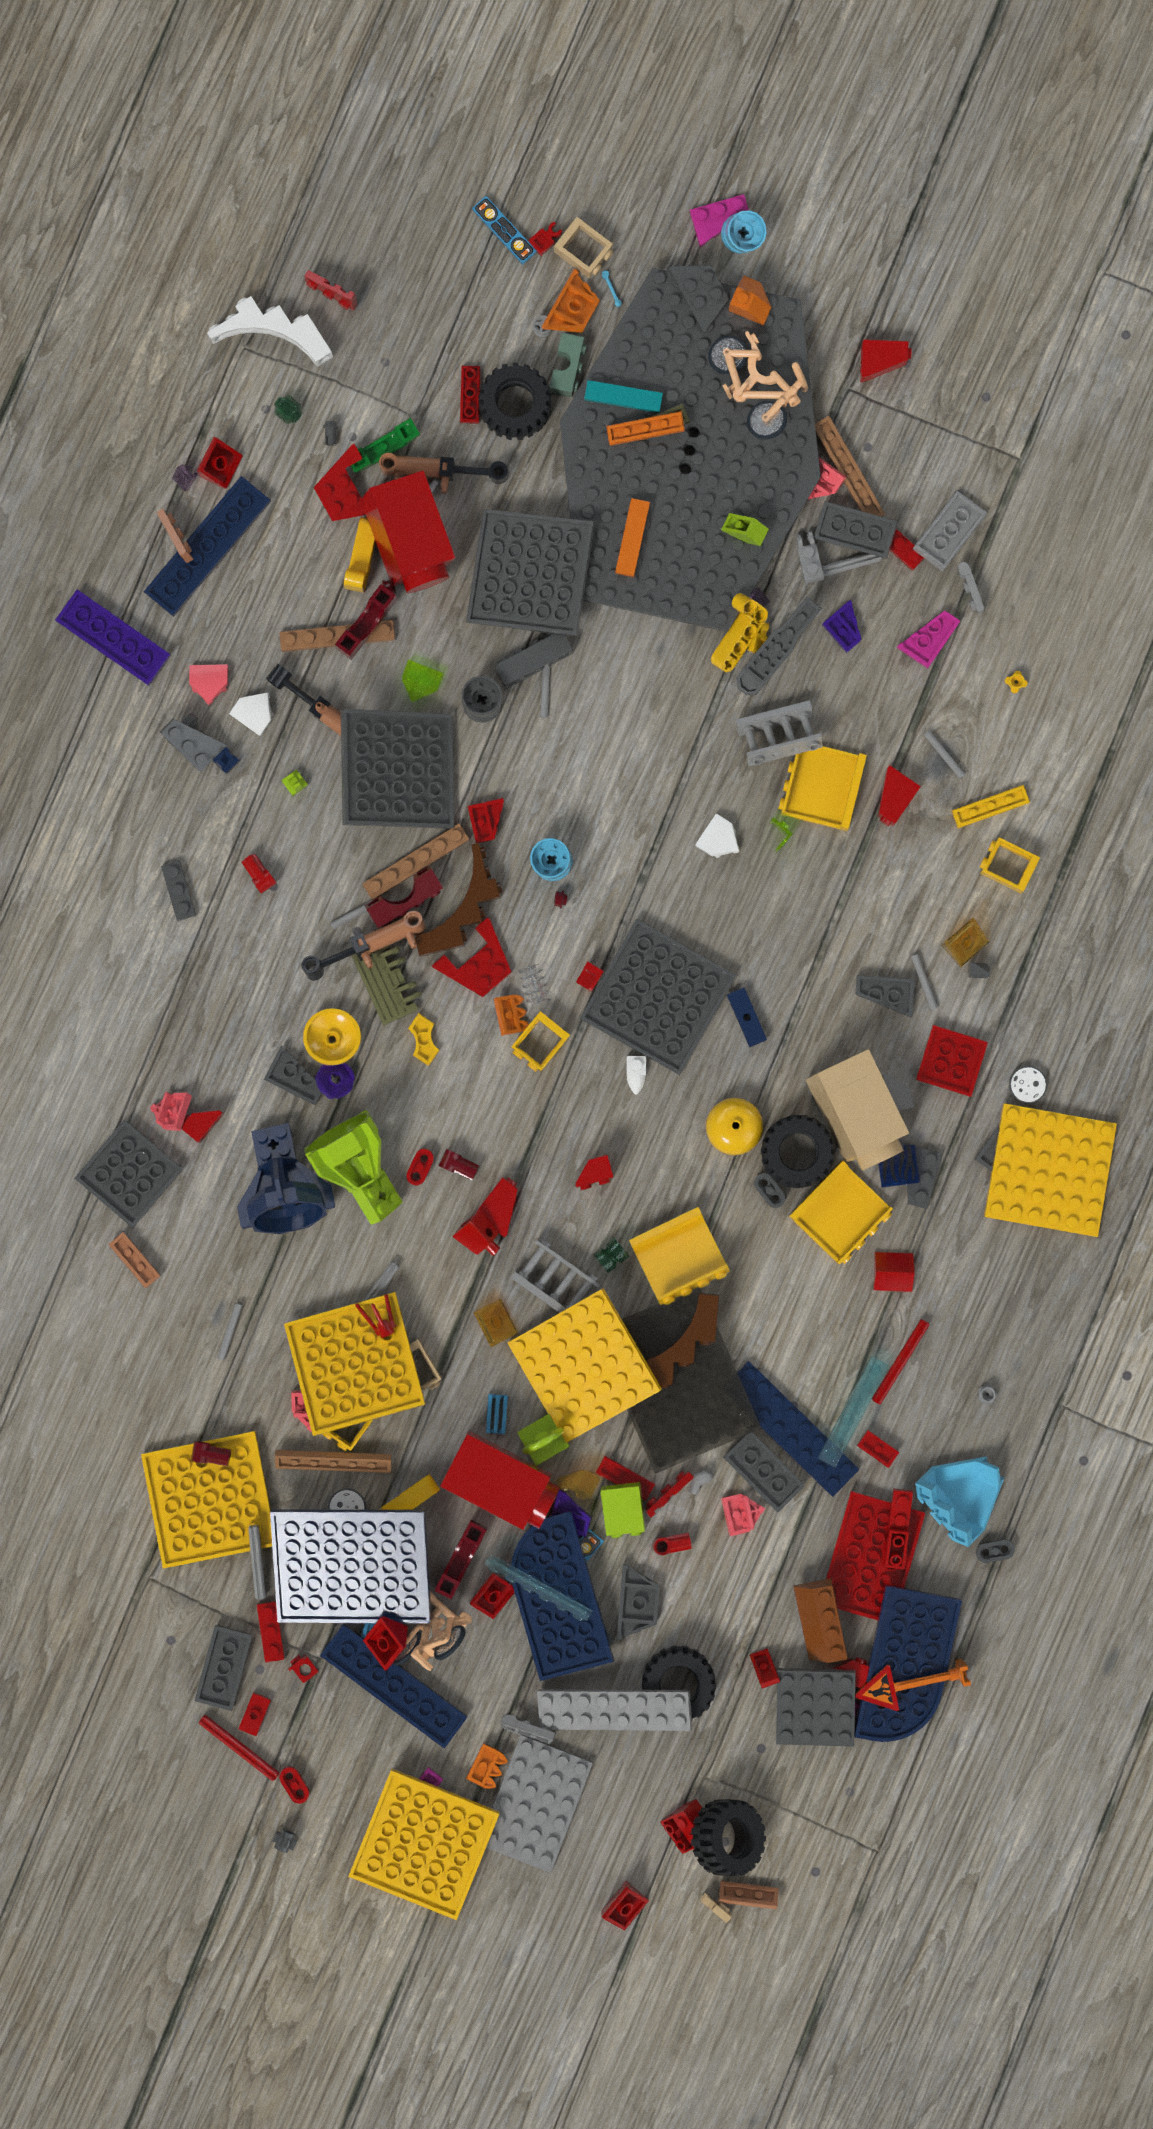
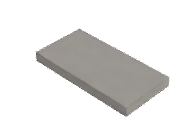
[913,490,987,572]

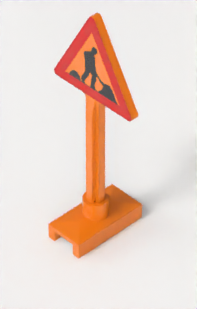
[855,1659,971,1711]

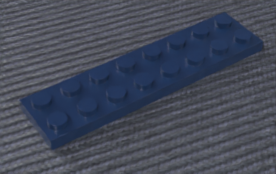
[143,476,271,617]
[722,1361,860,1497]
[320,1624,468,1749]

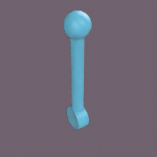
[602,271,622,307]

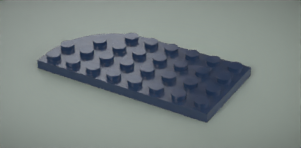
[511,1510,615,1681]
[854,1585,962,1742]

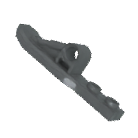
[736,596,822,695]

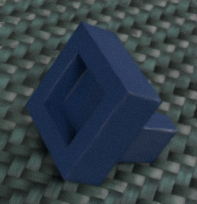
[213,747,240,775]

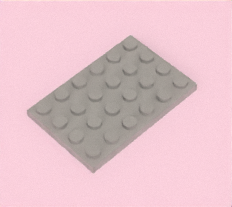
[486,1735,593,1873]

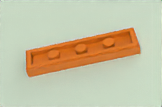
[606,411,685,446]
[615,498,650,578]

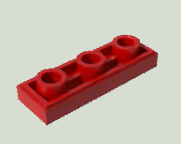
[460,366,481,424]

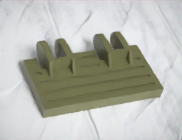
[352,945,422,1026]

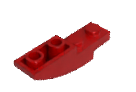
[885,1488,913,1569]

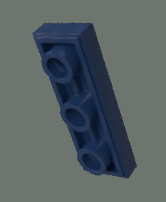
[726,987,767,1048]

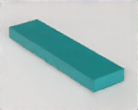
[584,380,663,413]

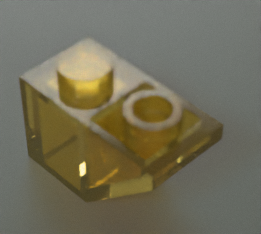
[556,1469,601,1500]

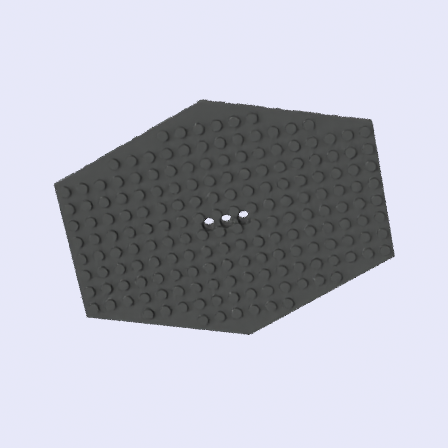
[560,268,820,632]

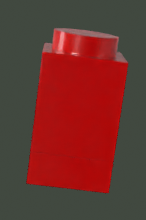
[361,470,455,593]
[440,1430,560,1530]

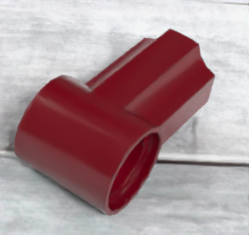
[438,1149,479,1180]
[191,1441,231,1466]

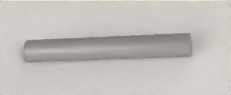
[540,663,550,718]
[924,730,965,779]
[330,898,376,929]
[911,954,938,1010]
[217,1303,243,1360]

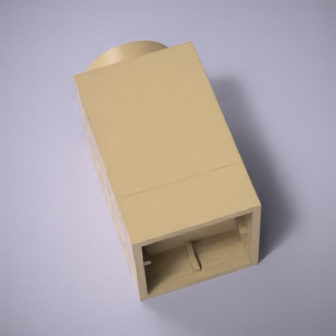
[806,1049,909,1170]

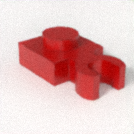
[528,222,562,256]

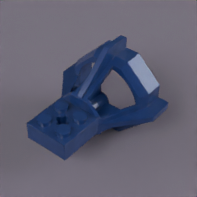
[237,1123,336,1234]

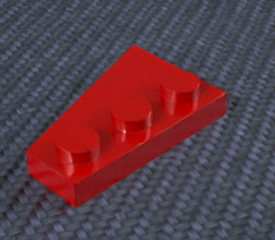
[304,270,358,311]
[645,1471,694,1518]

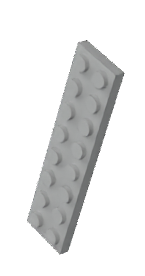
[537,1689,692,1731]

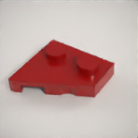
[467,798,504,843]

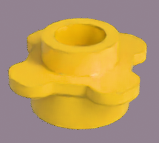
[1005,671,1028,693]

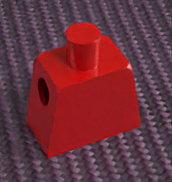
[452,1210,500,1256]

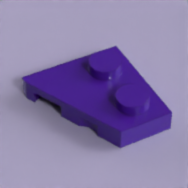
[822,600,862,653]
[552,1489,592,1537]

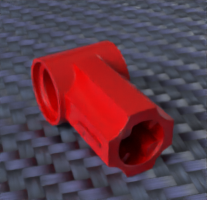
[241,853,277,894]
[652,1532,692,1556]

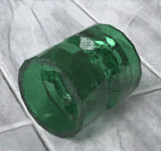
[593,1238,629,1274]

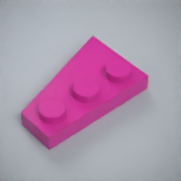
[689,194,749,248]
[896,611,960,669]

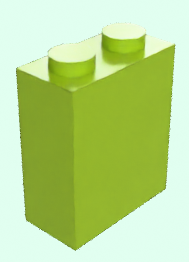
[600,1482,646,1538]

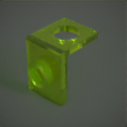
[770,817,793,853]

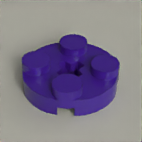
[315,1063,355,1099]

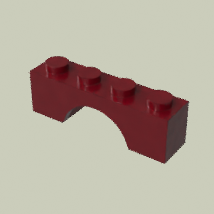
[335,584,397,660]
[364,866,443,928]
[434,1519,488,1600]

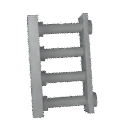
[736,700,823,766]
[510,1239,600,1313]

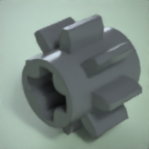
[273,1829,298,1853]

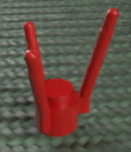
[355,1294,396,1339]

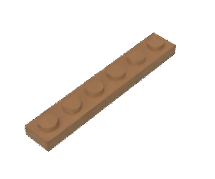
[815,416,885,517]
[279,620,395,652]
[362,824,469,900]
[275,1450,392,1473]

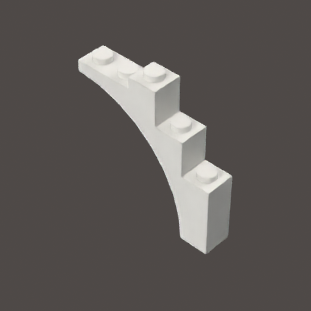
[207,296,333,367]

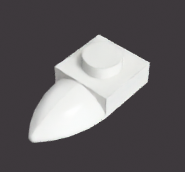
[627,1056,646,1095]

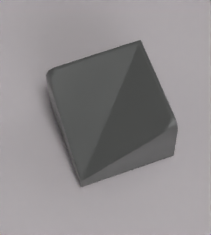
[968,962,990,978]

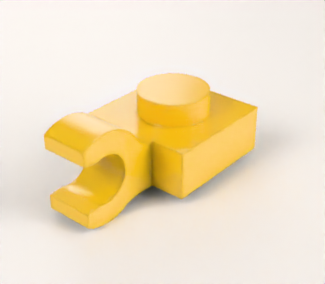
[748,622,769,654]

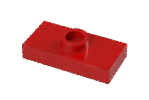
[239,1692,271,1736]

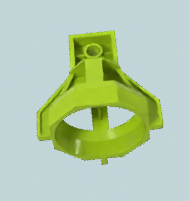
[304,1110,403,1225]

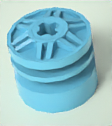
[721,210,767,254]
[530,838,573,882]

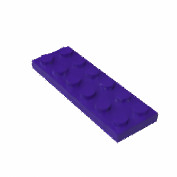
[55,590,171,686]

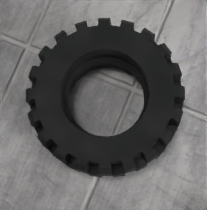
[479,363,551,440]
[761,1115,835,1188]
[642,1645,716,1721]
[691,1799,766,1876]

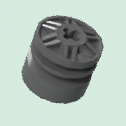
[462,676,502,723]

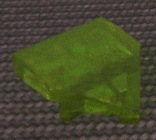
[402,659,444,703]

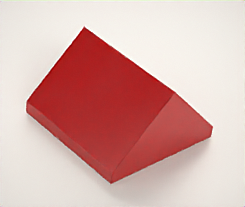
[197,437,243,489]
[873,1252,915,1292]
[469,1570,515,1619]
[363,1616,408,1671]
[601,1881,649,1931]

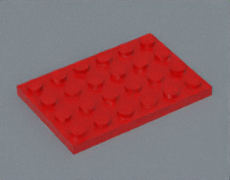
[826,1491,925,1621]

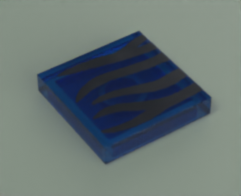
[878,1145,920,1188]

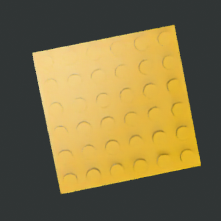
[984,1103,1117,1237]
[508,1288,662,1443]
[284,1292,426,1436]
[141,1431,272,1569]
[348,1768,500,1920]

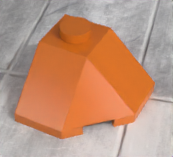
[729,276,771,326]

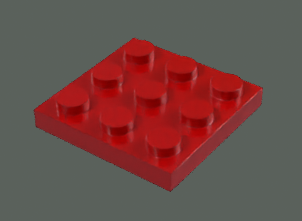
[915,1025,988,1097]

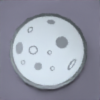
[1009,1066,1047,1104]
[328,1488,367,1510]

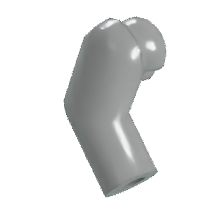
[689,1470,713,1495]

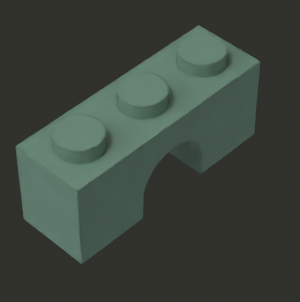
[550,333,587,397]

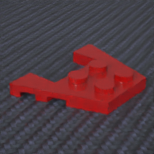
[313,444,366,521]
[432,917,512,997]

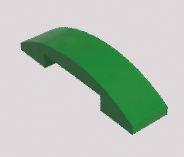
[351,418,420,473]

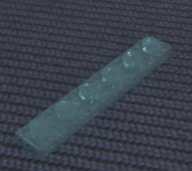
[818,1356,889,1468]
[485,1555,593,1621]

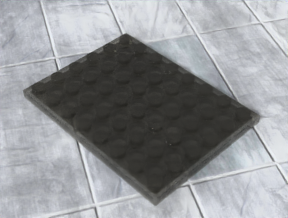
[622,1287,762,1474]

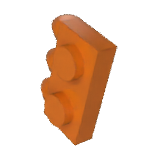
[493,995,529,1036]
[466,1742,508,1789]

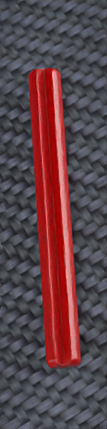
[872,1319,929,1404]
[199,1715,279,1781]

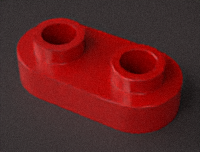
[406,1149,434,1186]
[279,1766,310,1804]

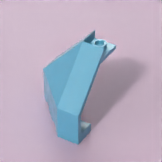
[915,1456,1005,1547]

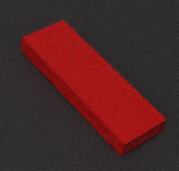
[595,1456,655,1501]

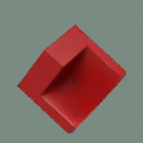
[576,961,604,992]

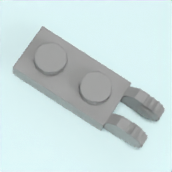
[796,531,824,584]
[958,562,985,615]
[500,1714,555,1745]

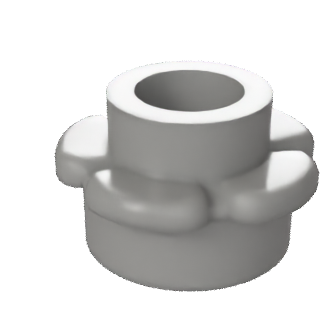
[978,1385,997,1404]

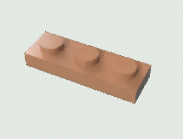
[156,508,193,563]
[108,1232,161,1289]
[719,1881,779,1909]

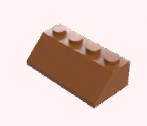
[793,1578,847,1663]

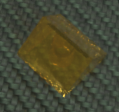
[941,918,989,967]
[474,1299,518,1347]

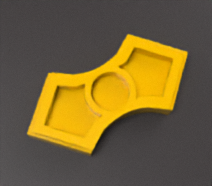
[408,1013,440,1066]

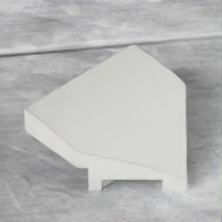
[229,692,274,736]
[695,814,740,858]

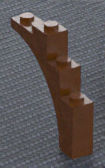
[415,843,503,957]
[646,1293,720,1388]

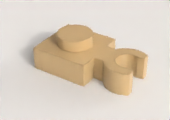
[700,1893,732,1923]

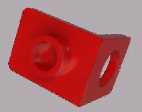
[288,1654,318,1683]

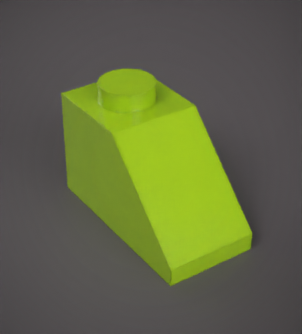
[721,513,769,546]

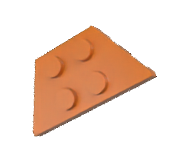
[541,269,600,333]

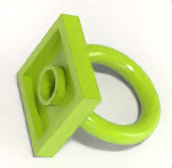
[517,1414,570,1466]

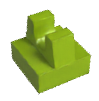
[281,769,308,796]

